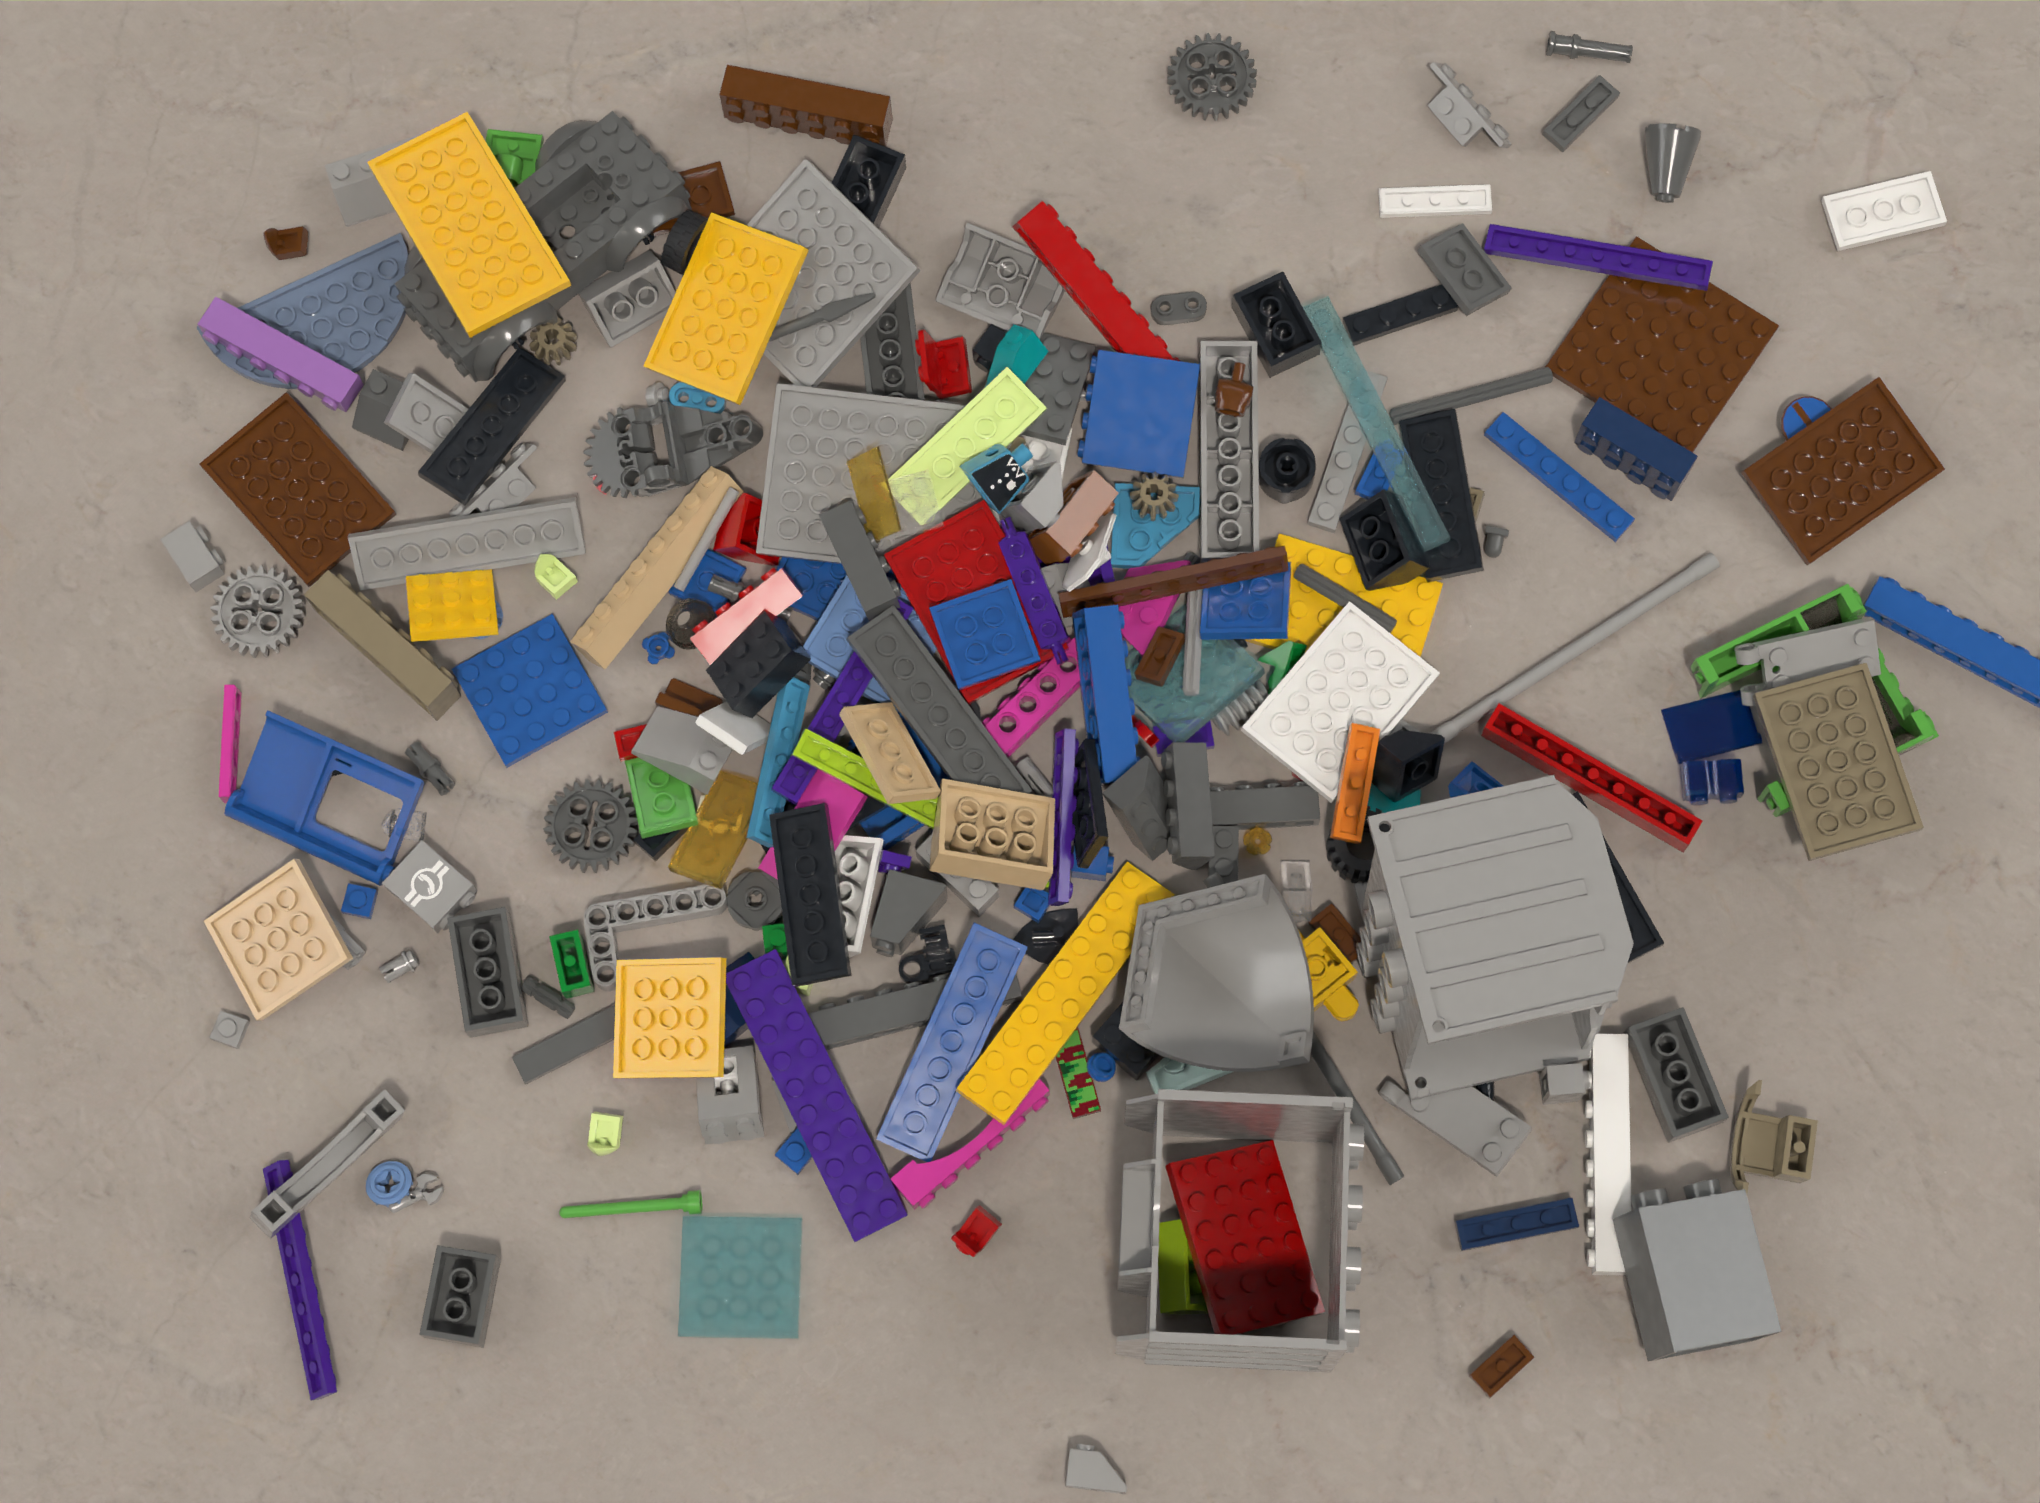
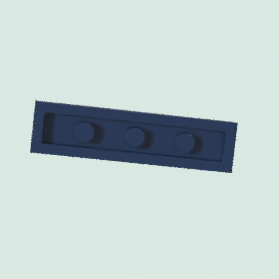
[1455,1198,1579,1251]

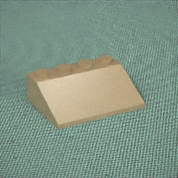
[930,778,1055,890]

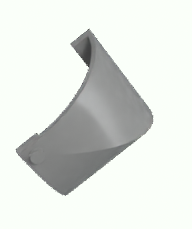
[1119,874,1314,1072]

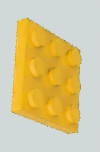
[406,569,498,642]

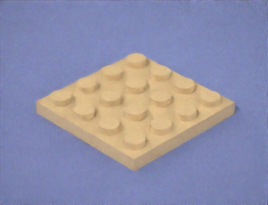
[204,859,353,1021]

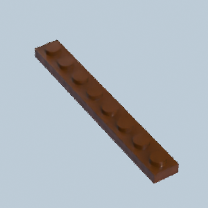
[1058,546,1289,618]

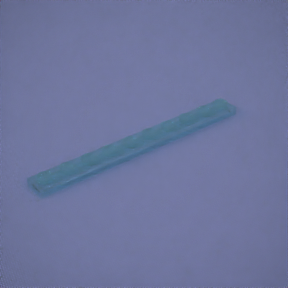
[1303,296,1450,552]

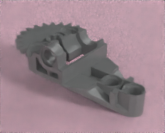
[583,401,763,498]

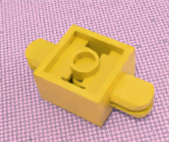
[1298,927,1359,1022]

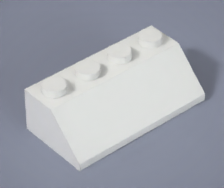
[835,835,884,958]

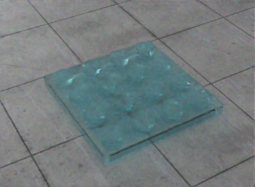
[1125,603,1266,742]
[678,1216,802,1339]

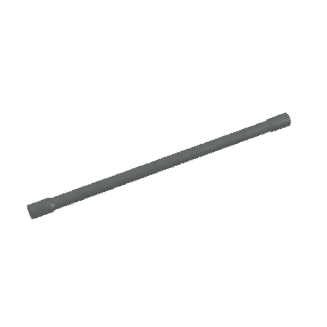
[1203,872,1404,1185]

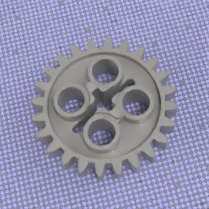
[210,565,305,658]

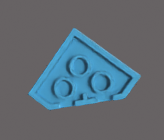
[1111,483,1200,569]

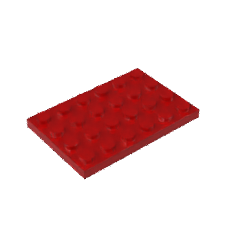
[884,499,1069,705]
[1165,1140,1325,1335]

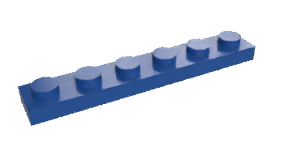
[1484,412,1635,543]

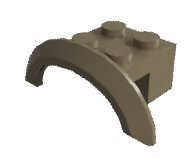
[1731,1080,1818,1195]

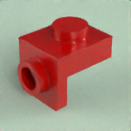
[951,1205,1002,1257]

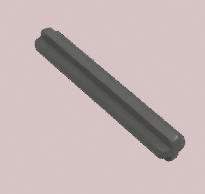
[1294,564,1397,633]

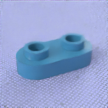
[669,382,726,414]

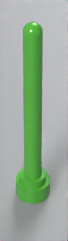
[559,1190,703,1218]

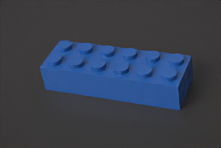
[1072,605,1140,785]

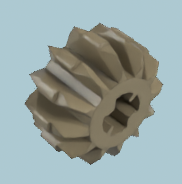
[529,317,577,366]
[1130,471,1179,522]

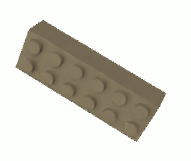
[304,570,461,721]

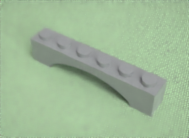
[250,1089,405,1239]

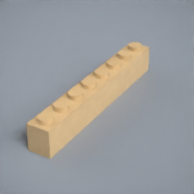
[570,466,745,670]

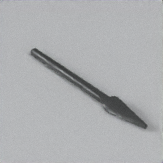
[769,293,876,342]

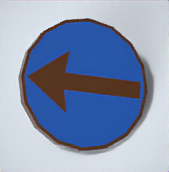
[1781,396,1832,441]

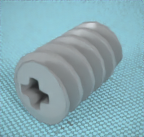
[1207,679,1269,736]

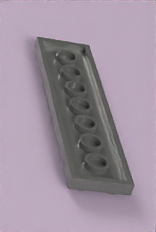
[846,605,1032,794]

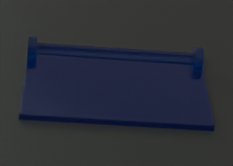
[1661,690,1762,765]

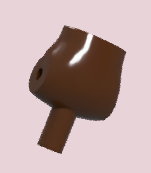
[1215,363,1254,417]

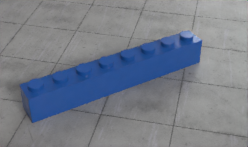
[1863,576,2040,708]

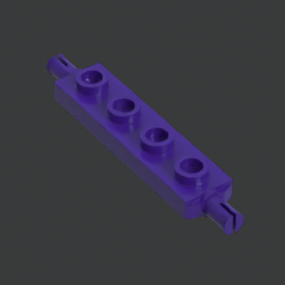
[999,517,1069,665]

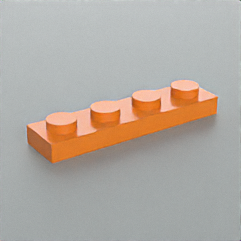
[1330,723,1380,844]

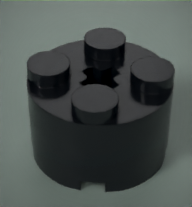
[1259,438,1316,504]

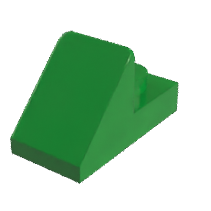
[1257,640,1307,695]

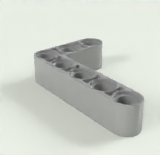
[584,884,727,992]

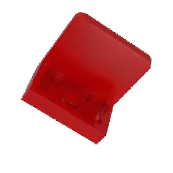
[915,329,972,399]

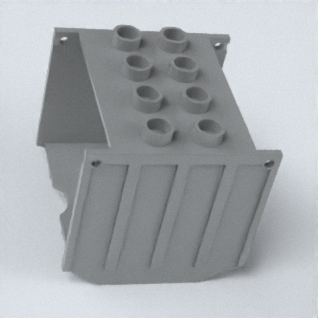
[1354,775,1634,1100]
[1115,1089,1364,1372]

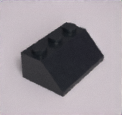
[1340,489,1430,591]

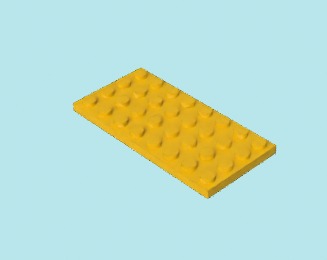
[367,112,571,338]

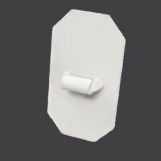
[1062,511,1117,592]

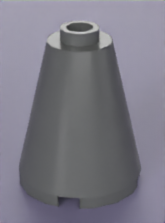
[1645,123,1701,203]

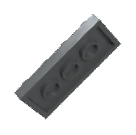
[1021,333,1096,446]

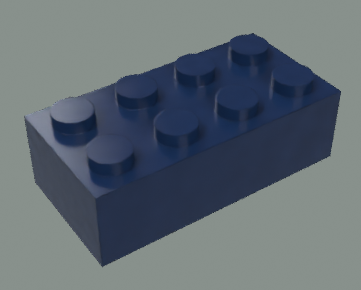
[1574,397,1698,501]

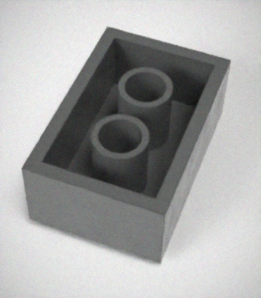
[419,1245,501,1348]

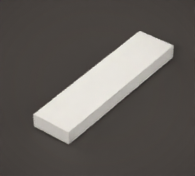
[1378,184,1492,218]

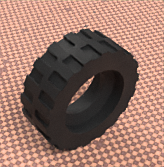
[661,210,708,275]

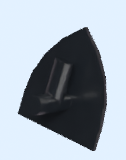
[1013,908,1078,965]

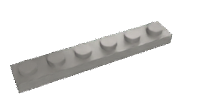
[1307,369,1388,533]

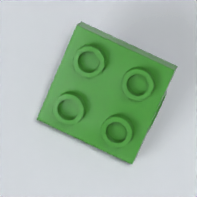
[486,129,544,188]

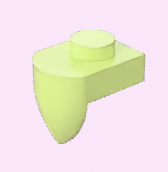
[534,554,578,600]
[587,1112,623,1156]

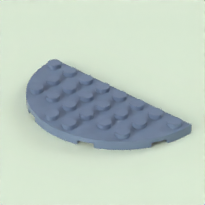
[196,233,409,389]

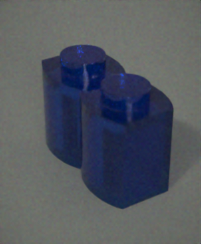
[1680,759,1744,805]

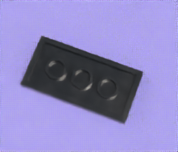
[1072,738,1109,869]

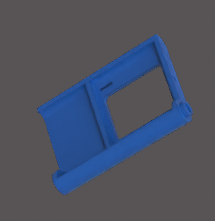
[224,710,424,886]

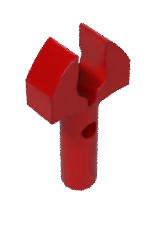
[1132,715,1160,748]

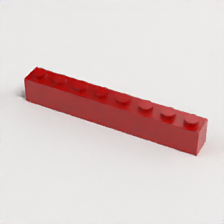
[1012,201,1180,361]
[1481,703,1703,853]

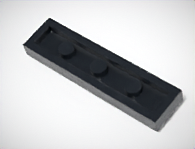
[1342,284,1458,346]

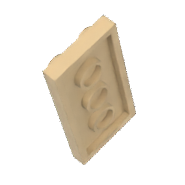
[839,702,941,804]

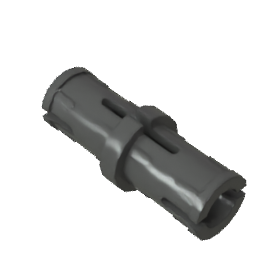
[405,741,455,796]

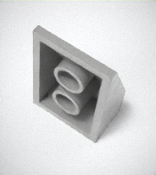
[631,706,733,795]

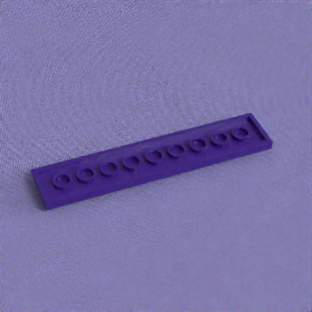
[726,949,908,1242]

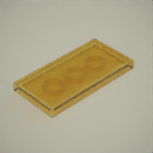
[668,771,758,889]

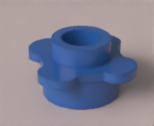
[642,632,675,665]

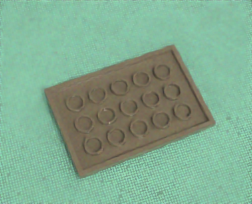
[1753,663,1924,861]

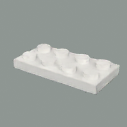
[1821,171,1947,251]

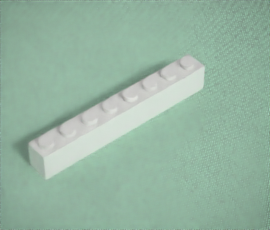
[1585,1034,1631,1275]

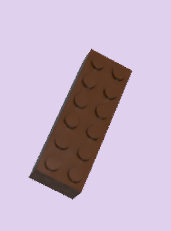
[719,65,893,147]

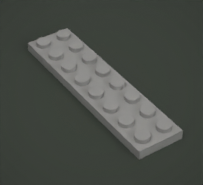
[348,497,586,591]

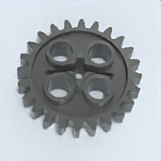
[1167,33,1257,121]
[543,779,638,873]

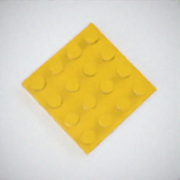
[613,957,727,1079]

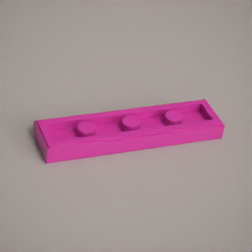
[218,685,242,803]

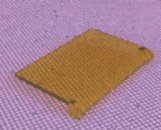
[846,446,902,543]

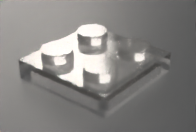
[873,470,944,541]

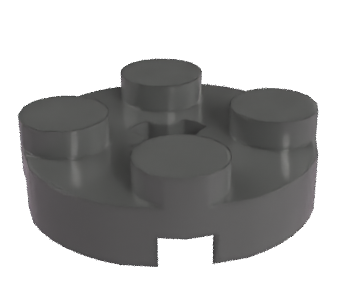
[727,871,782,931]

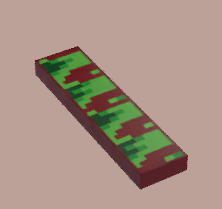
[1056,1027,1101,1119]

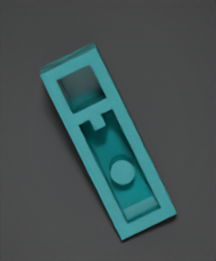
[985,325,1049,387]

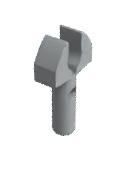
[389,1174,444,1213]

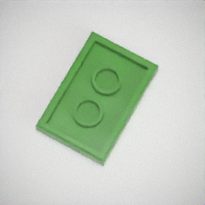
[625,757,699,839]

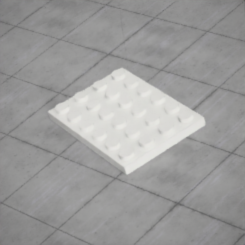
[1241,601,1440,803]

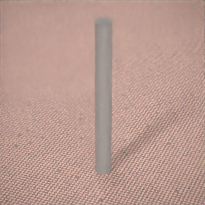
[673,487,739,592]

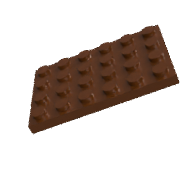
[1741,377,1945,565]
[199,392,396,587]

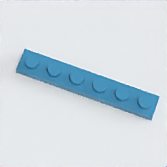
[746,677,810,848]

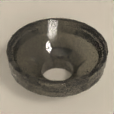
[666,598,716,650]

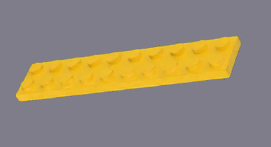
[956,862,1175,1126]

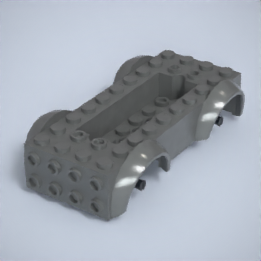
[394,111,692,383]

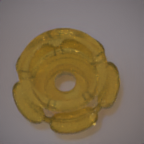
[1243,827,1272,856]

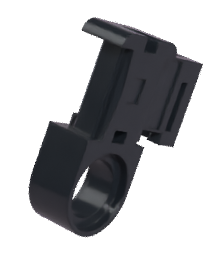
[899,924,956,984]

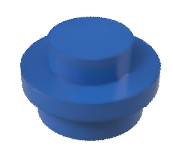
[1087,1053,1116,1082]

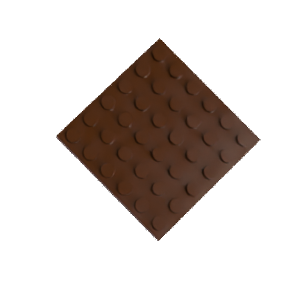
[1545,236,1779,453]

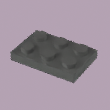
[1417,223,1512,316]

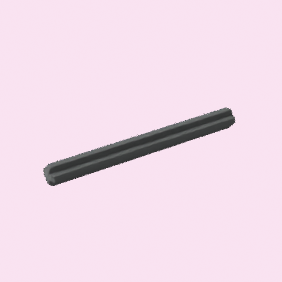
[1389,367,1553,425]

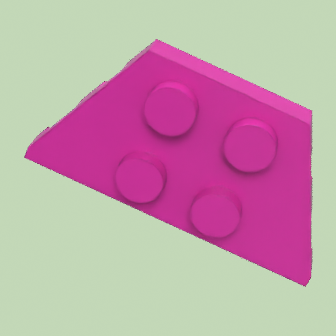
[1119,560,1191,657]

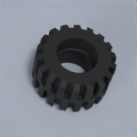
[1326,806,1390,884]

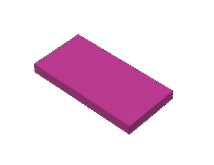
[758,769,868,880]

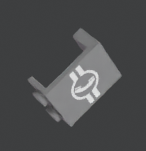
[382,840,477,934]

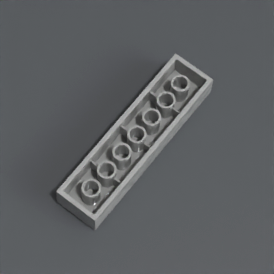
[1199,341,1259,563]

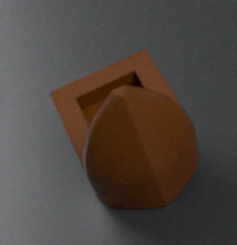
[263,226,308,260]

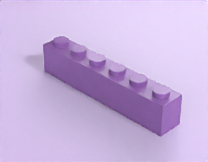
[197,296,364,412]

